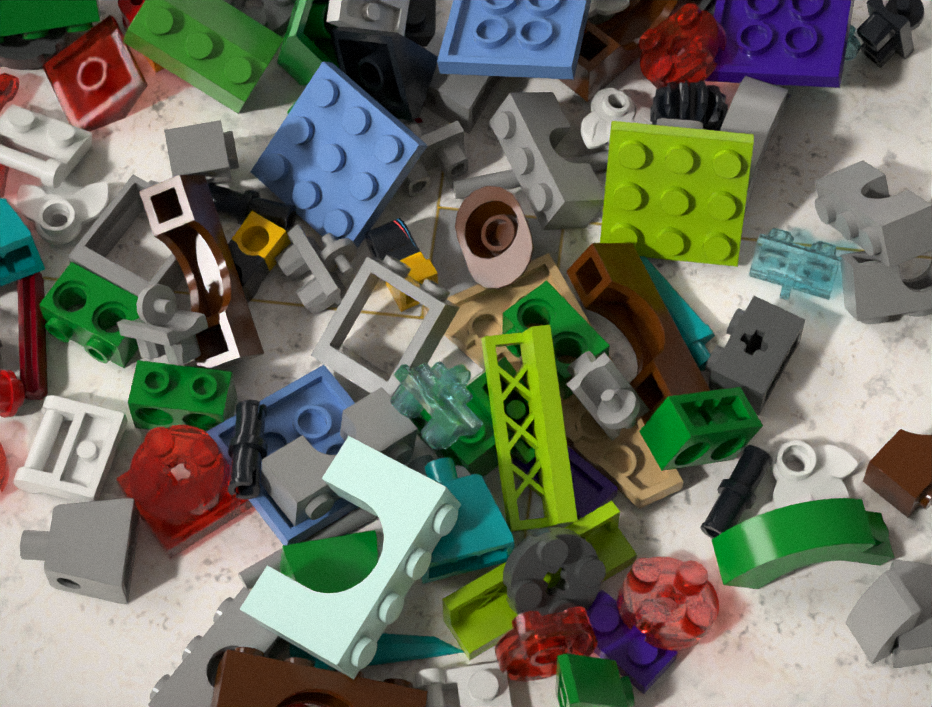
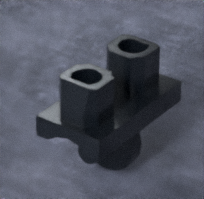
[857,0,925,68]

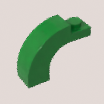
[712,498,895,589]

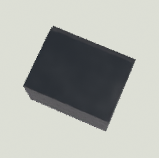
[329,26,438,121]

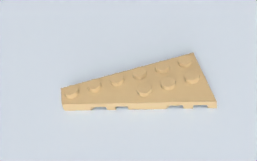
[423,253,683,509]

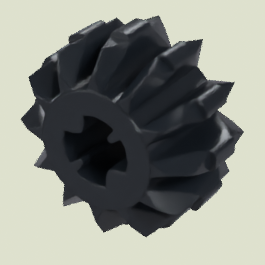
[650,79,728,131]

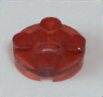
[638,3,727,89]
[129,425,230,525]
[617,557,719,651]
[495,606,598,681]

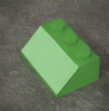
[123,0,284,113]

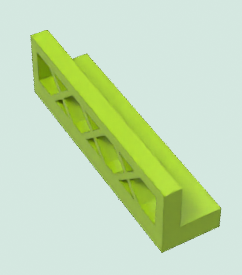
[481,325,578,532]
[442,501,637,661]

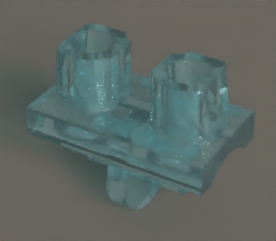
[749,227,842,301]
[390,361,483,450]

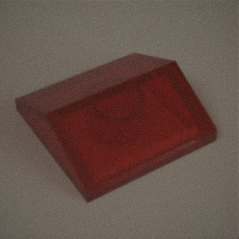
[42,15,148,132]

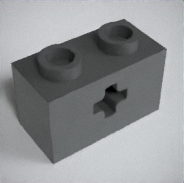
[705,296,805,415]

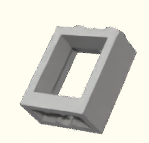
[68,174,185,297]
[311,255,460,406]

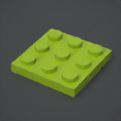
[600,121,754,267]

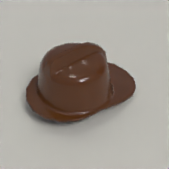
[455,186,534,289]

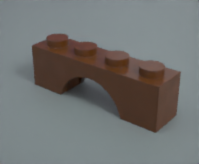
[559,0,702,102]
[139,175,264,370]
[566,243,711,425]
[863,429,932,518]
[211,647,428,707]

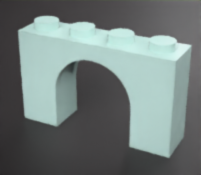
[240,436,461,679]

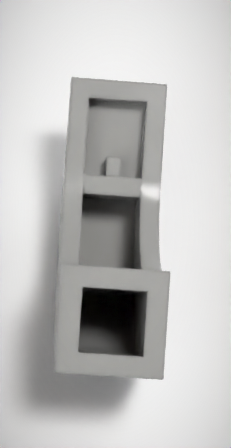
[720,76,791,208]

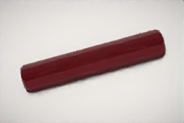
[17,272,48,400]

